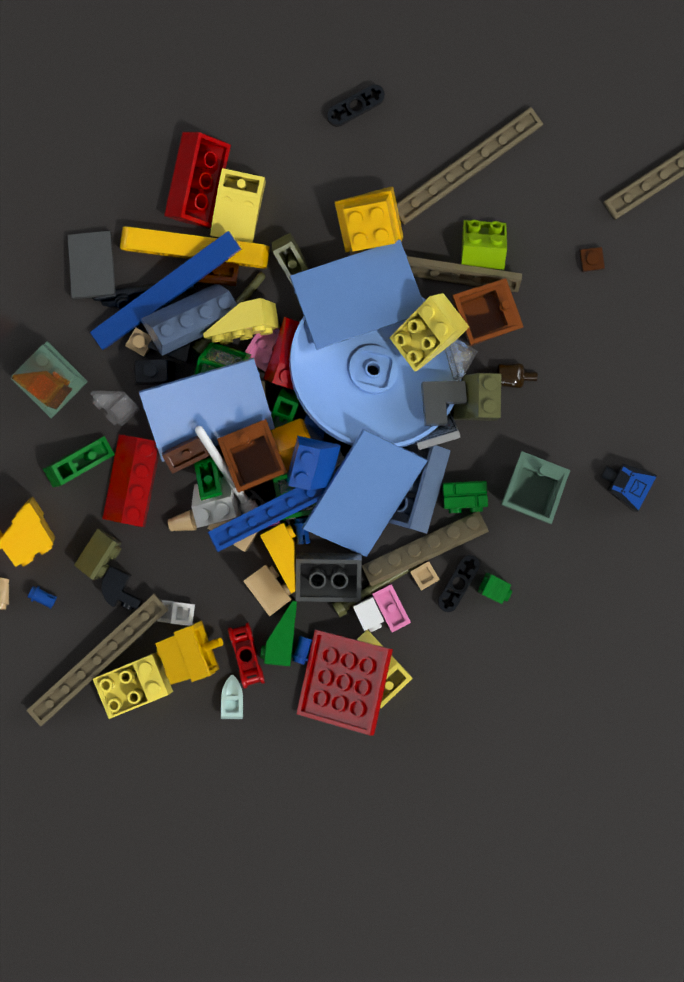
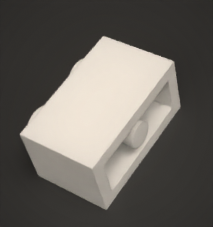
[353,596,384,632]

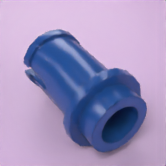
[293,517,310,544]
[28,586,57,609]
[291,636,312,665]

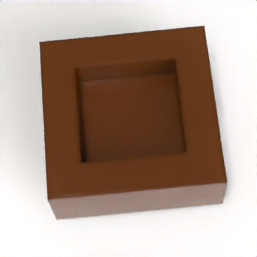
[580,247,605,272]

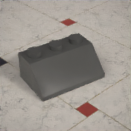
[296,553,362,602]

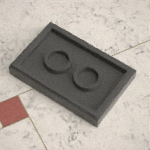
[68,231,116,299]

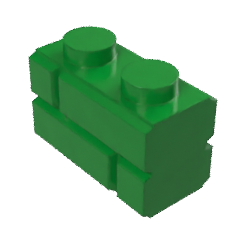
[442,481,488,513]

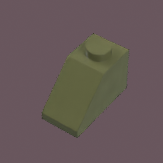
[272,233,309,286]

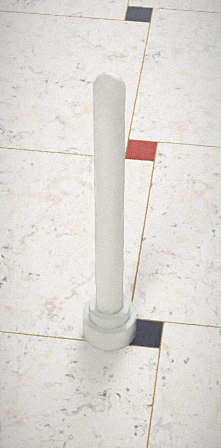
[195,426,259,514]

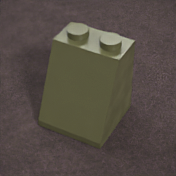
[453,373,501,421]

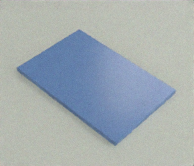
[290,240,423,350]
[139,358,275,462]
[302,429,427,557]

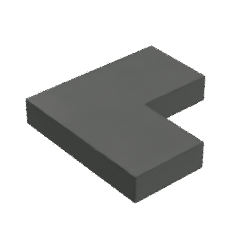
[421,381,467,426]

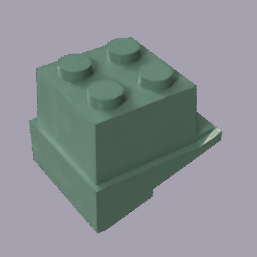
[11,341,88,419]
[500,451,570,524]

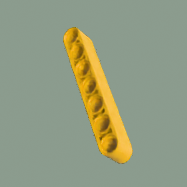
[120,227,270,269]

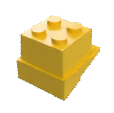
[335,187,404,252]
[0,497,55,567]
[155,621,223,685]

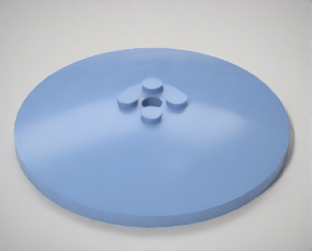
[289,297,462,447]

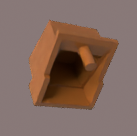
[452,278,524,347]
[217,419,288,493]

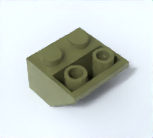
[74,529,122,580]

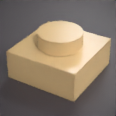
[125,327,152,357]
[410,561,440,590]

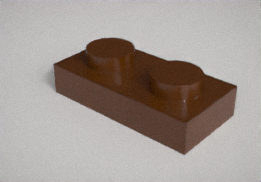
[198,262,239,286]
[162,436,210,474]

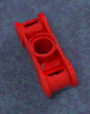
[228,622,265,689]

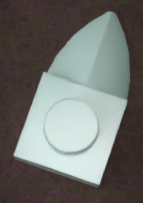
[221,675,243,719]

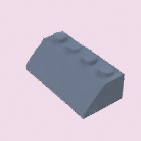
[141,284,237,356]
[388,443,451,534]

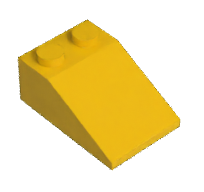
[260,523,296,593]

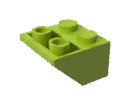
[461,220,507,270]

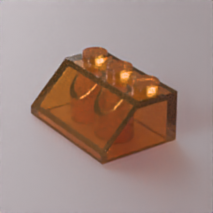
[12,371,72,410]

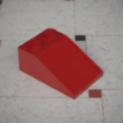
[263,317,300,390]

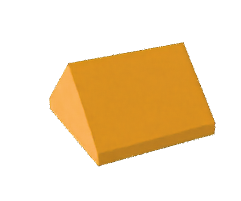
[271,418,311,471]

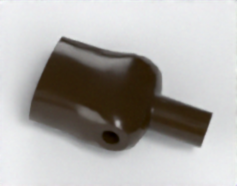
[497,364,538,388]

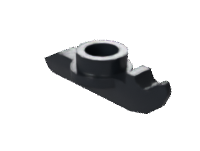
[101,294,140,309]

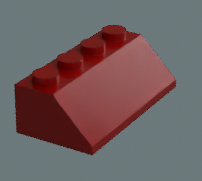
[164,132,231,228]
[102,434,159,527]

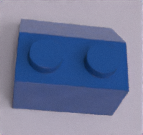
[287,436,341,490]

